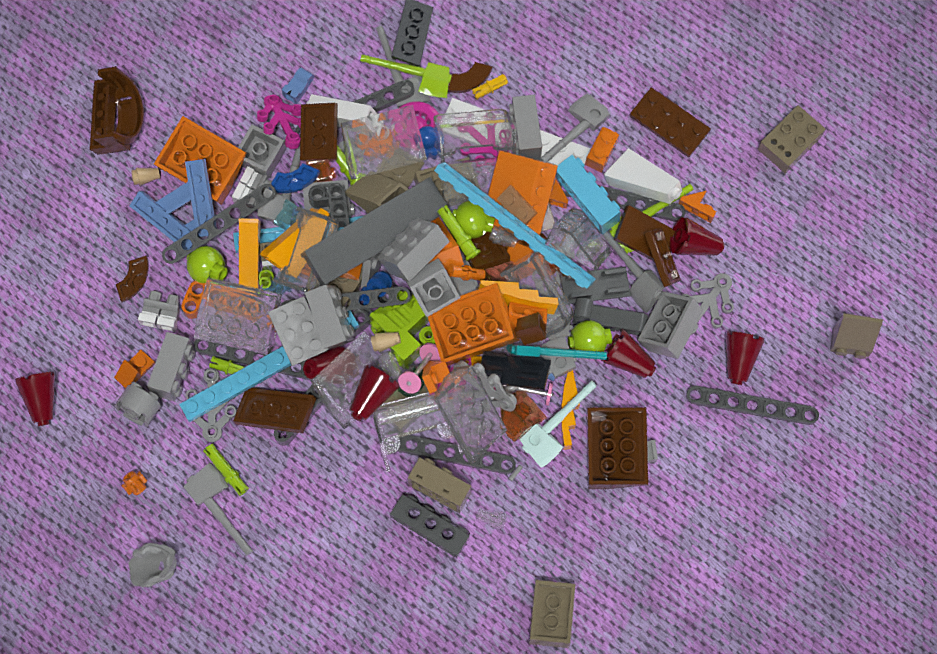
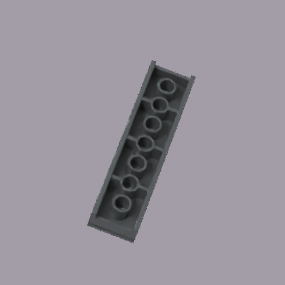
[300,177,450,287]

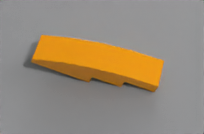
[477,280,558,315]
[561,370,580,450]

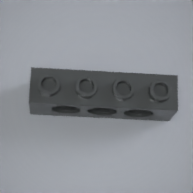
[390,494,470,558]

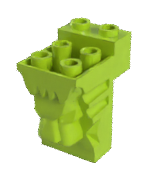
[369,291,429,370]

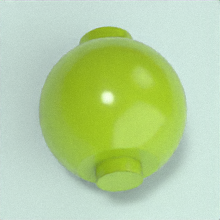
[452,201,495,239]
[186,246,228,284]
[568,320,612,352]

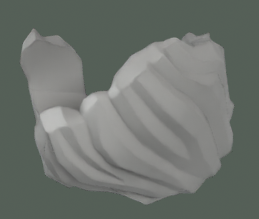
[128,543,177,587]

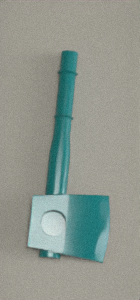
[506,344,607,360]

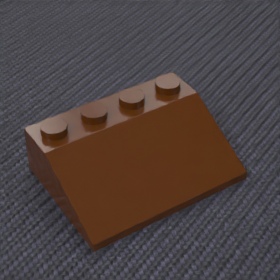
[587,407,648,489]

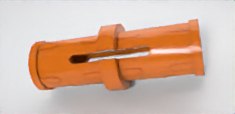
[447,264,486,281]

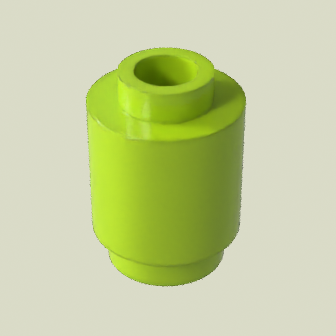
[419,326,436,347]

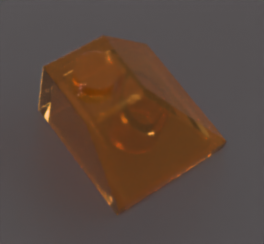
[500,391,547,442]

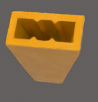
[260,208,334,278]
[239,218,261,293]

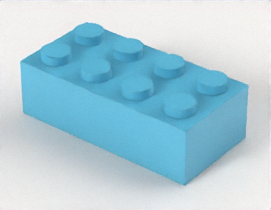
[555,155,621,235]

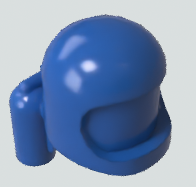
[417,126,439,161]
[360,271,392,306]

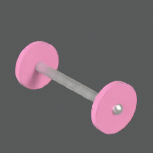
[398,343,440,393]
[493,383,554,406]

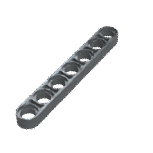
[295,80,415,137]
[559,183,686,222]
[162,184,276,264]
[280,287,412,313]
[194,336,318,381]
[686,386,819,425]
[384,432,516,475]

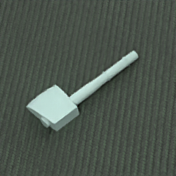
[520,381,597,468]

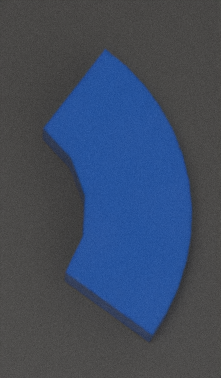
[269,164,320,193]

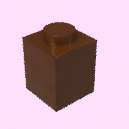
[515,312,547,346]

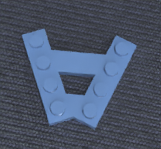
[129,159,217,250]

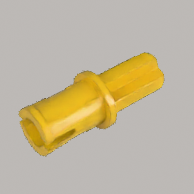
[471,74,508,100]

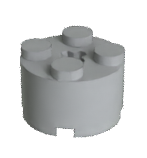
[115,382,161,427]

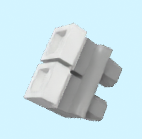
[232,166,272,208]
[138,291,180,332]

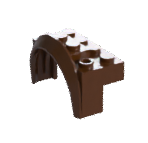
[90,66,144,155]

